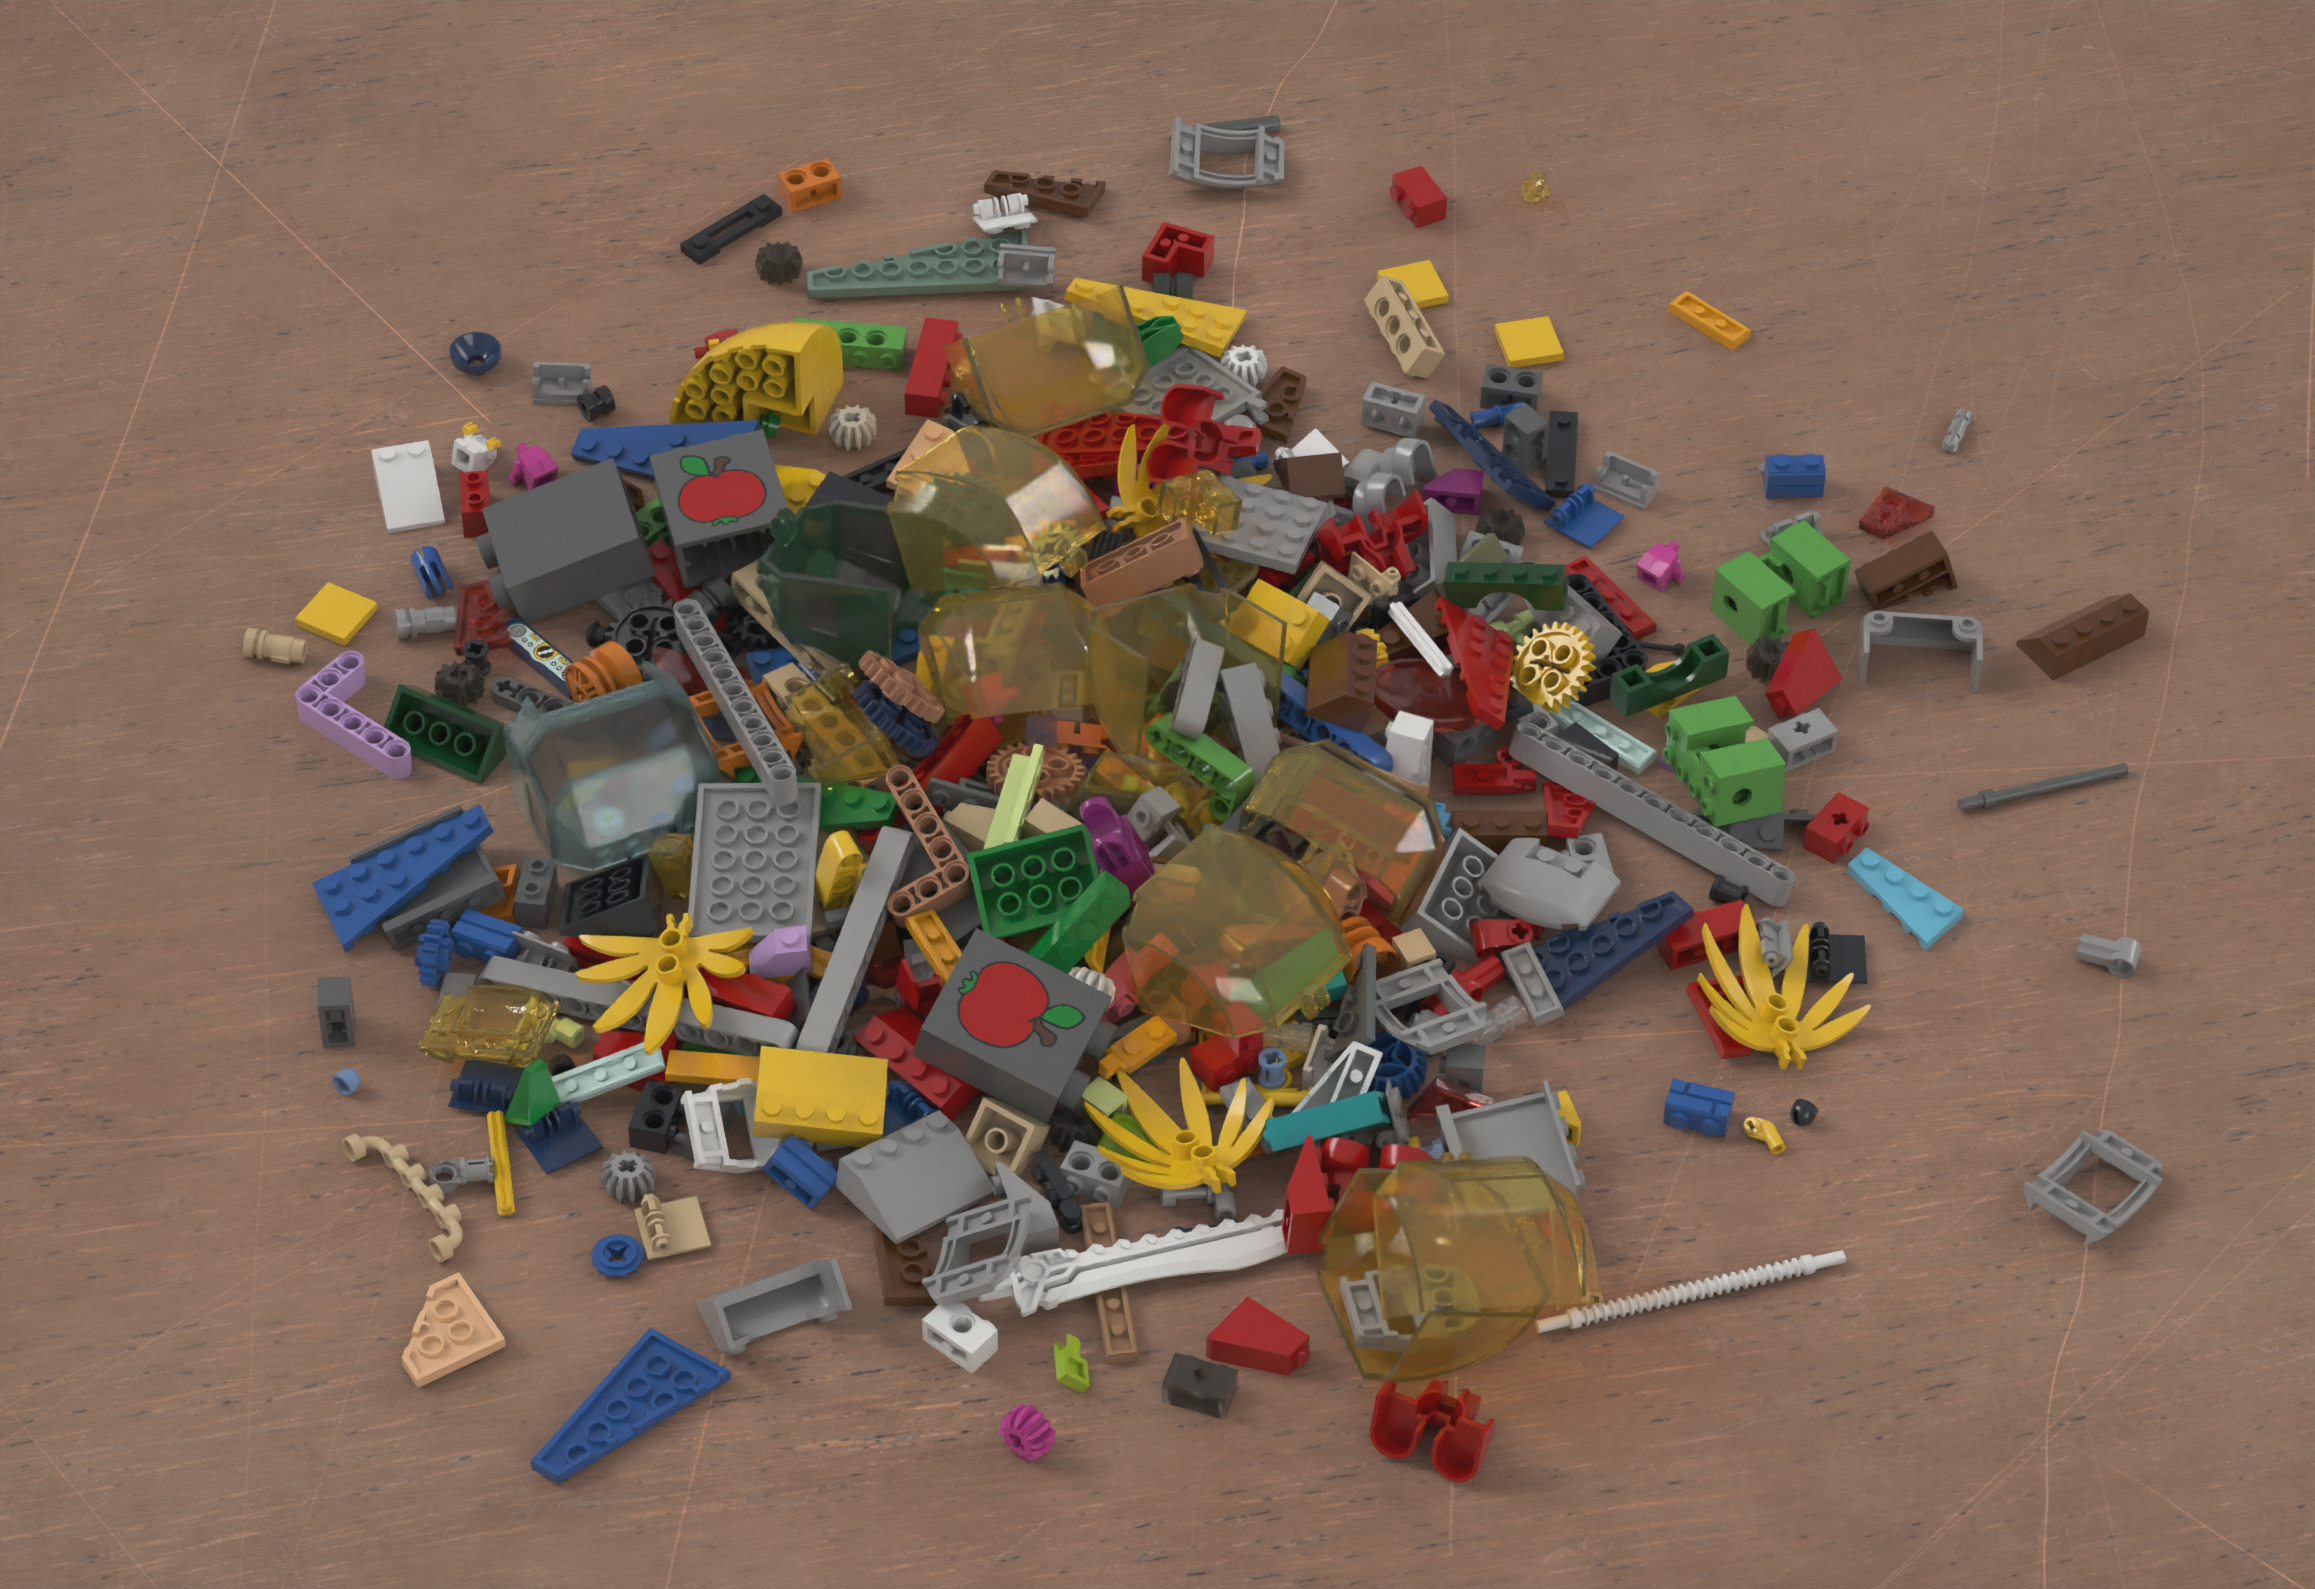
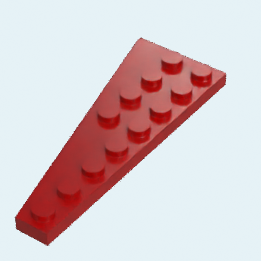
[1033,403,1262,460]

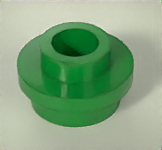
[759,410,781,439]

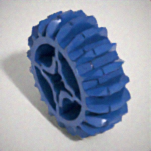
[1367,1028,1427,1100]

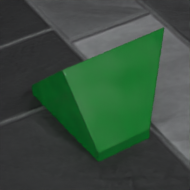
[504,1058,561,1126]

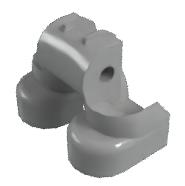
[1343,437,1438,533]

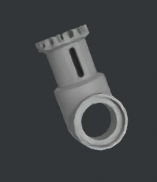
[430,1155,494,1194]

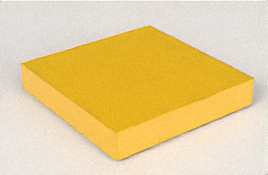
[1377,260,1449,309]
[1494,316,1564,368]
[295,582,378,646]

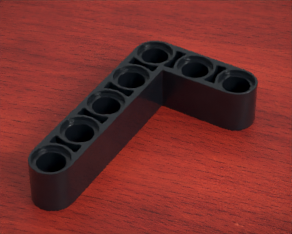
[1567,573,1648,707]

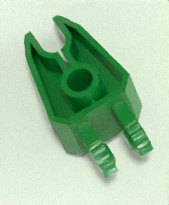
[1107,316,1184,373]

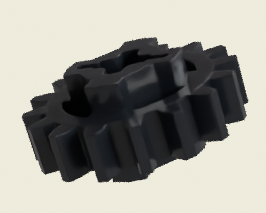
[726,604,779,652]

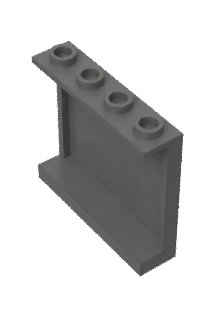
[348,805,506,951]

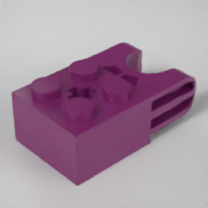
[1079,796,1163,909]

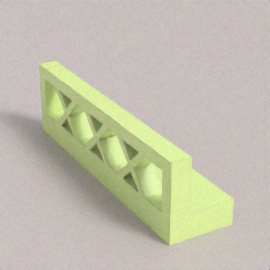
[984,743,1043,849]

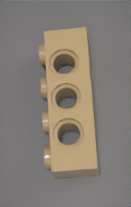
[1364,275,1445,379]

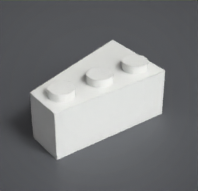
[1385,711,1434,786]
[1291,1041,1383,1139]

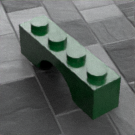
[1444,562,1568,611]
[1609,634,1730,718]

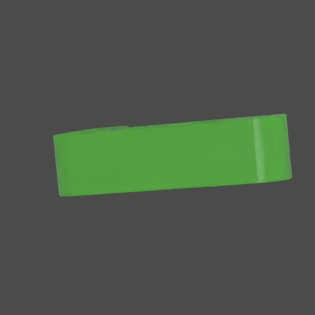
[1145,713,1255,822]

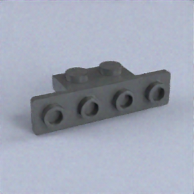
[926,777,1034,812]
[1692,806,1815,851]

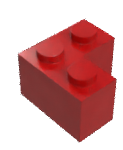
[1142,222,1215,284]
[1190,999,1264,1093]

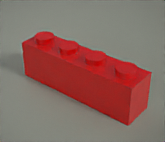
[904,317,963,418]

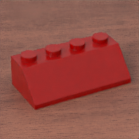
[854,1006,981,1122]

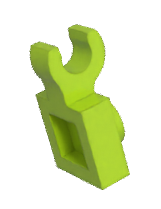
[1054,1334,1090,1393]

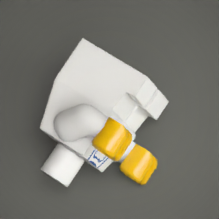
[451,422,501,472]

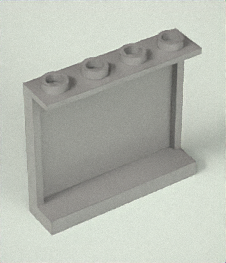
[1436,1080,1586,1229]

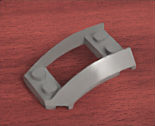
[1166,116,1285,190]
[1375,958,1487,1055]
[2023,1130,2163,1246]
[922,1192,1032,1307]

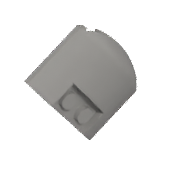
[1477,838,1621,931]

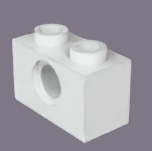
[922,1302,998,1374]

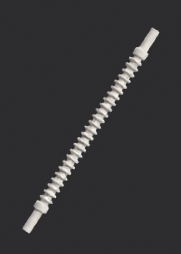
[1535,1250,1846,1333]

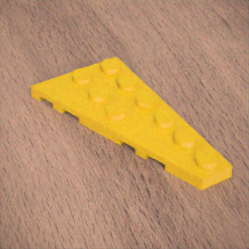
[1064,278,1247,358]

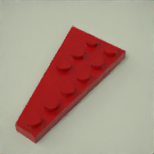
[1435,596,1515,731]

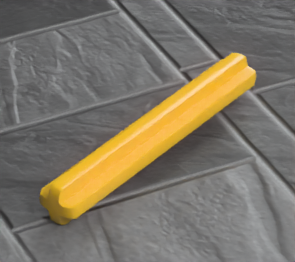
[487,1110,515,1216]

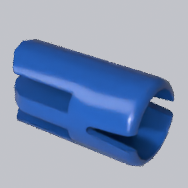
[410,546,453,600]

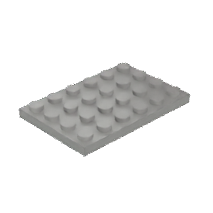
[688,783,822,943]

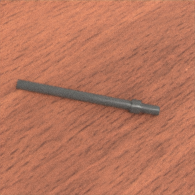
[1957,763,2128,811]

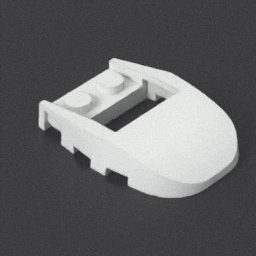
[680,1078,814,1173]

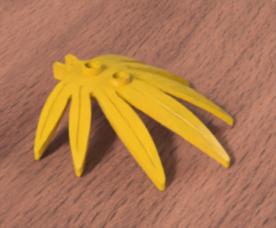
[1107,424,1272,566]
[1697,904,1871,1069]
[575,913,754,1055]
[1084,1058,1274,1194]

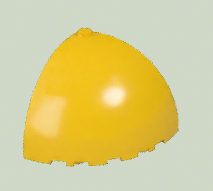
[670,321,843,435]

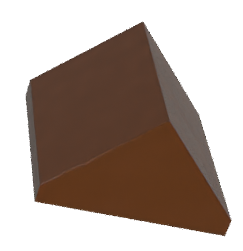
[1273,452,1346,500]

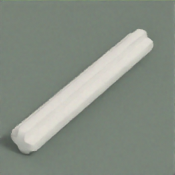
[1388,602,1454,678]

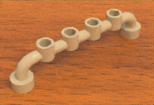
[342,1133,463,1263]

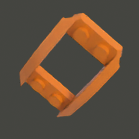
[681,679,803,779]

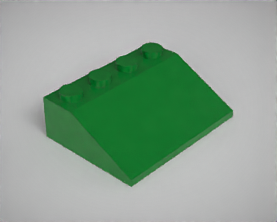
[966,824,1100,939]

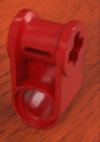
[1470,919,1533,959]

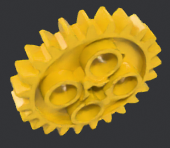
[1510,621,1596,714]

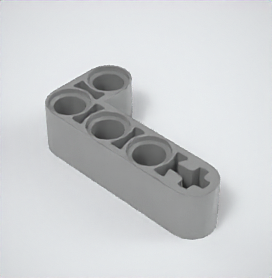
[1169,637,1225,740]

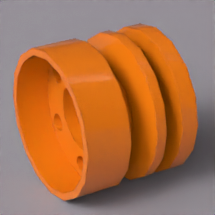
[564,641,643,720]
[1329,916,1400,987]

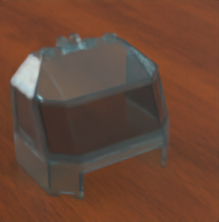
[503,659,721,871]

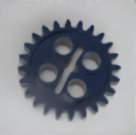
[854,679,939,758]

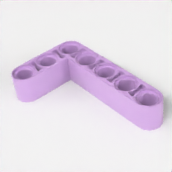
[295,651,413,779]

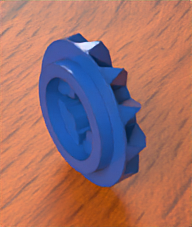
[591,1234,643,1279]

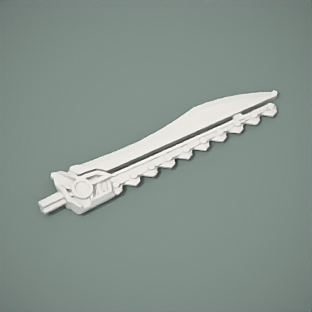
[978,1209,1334,1317]

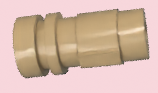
[242,627,307,664]

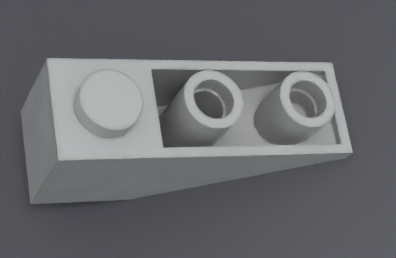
[991,1161,1059,1255]

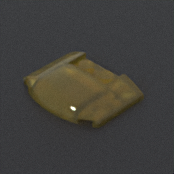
[418,984,560,1068]

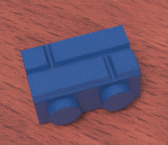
[1763,454,1826,498]
[451,908,524,965]
[1663,1078,1735,1137]
[762,1134,837,1210]

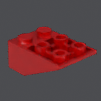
[1281,1135,1335,1255]

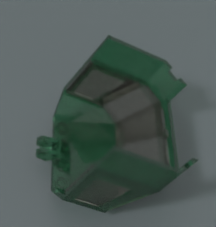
[757,500,945,681]

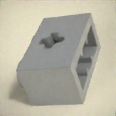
[1767,708,1839,772]

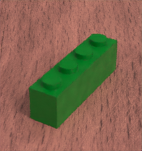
[1027,870,1131,974]

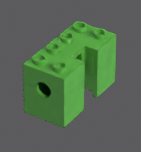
[1711,520,1851,651]
[1663,696,1786,827]

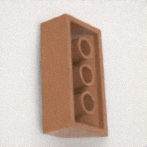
[1079,517,1204,617]

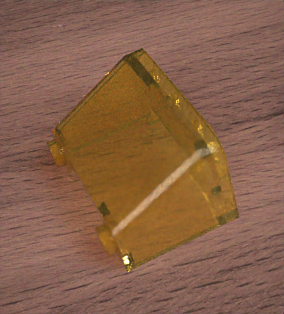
[784,662,900,786]

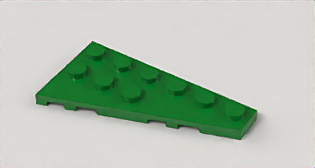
[731,766,900,833]

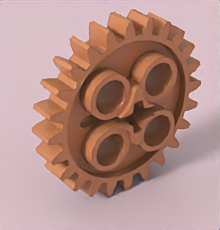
[858,650,945,723]
[986,741,1085,805]

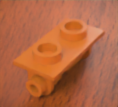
[1044,719,1108,755]

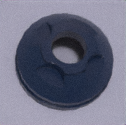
[449,332,501,376]

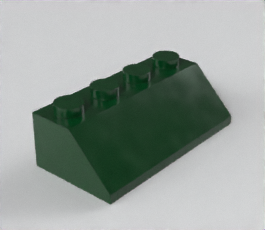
[384,684,516,783]

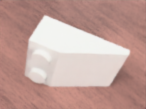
[371,440,445,533]

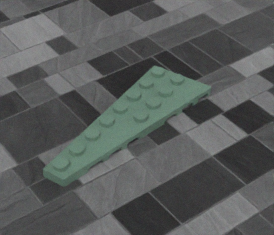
[807,228,1031,299]

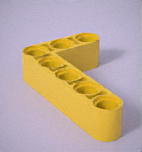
[815,830,867,911]

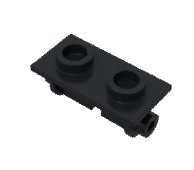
[944,392,997,438]

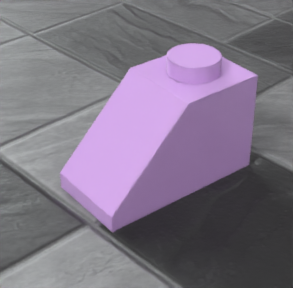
[749,925,813,979]

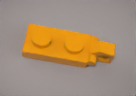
[1097,1014,1178,1080]

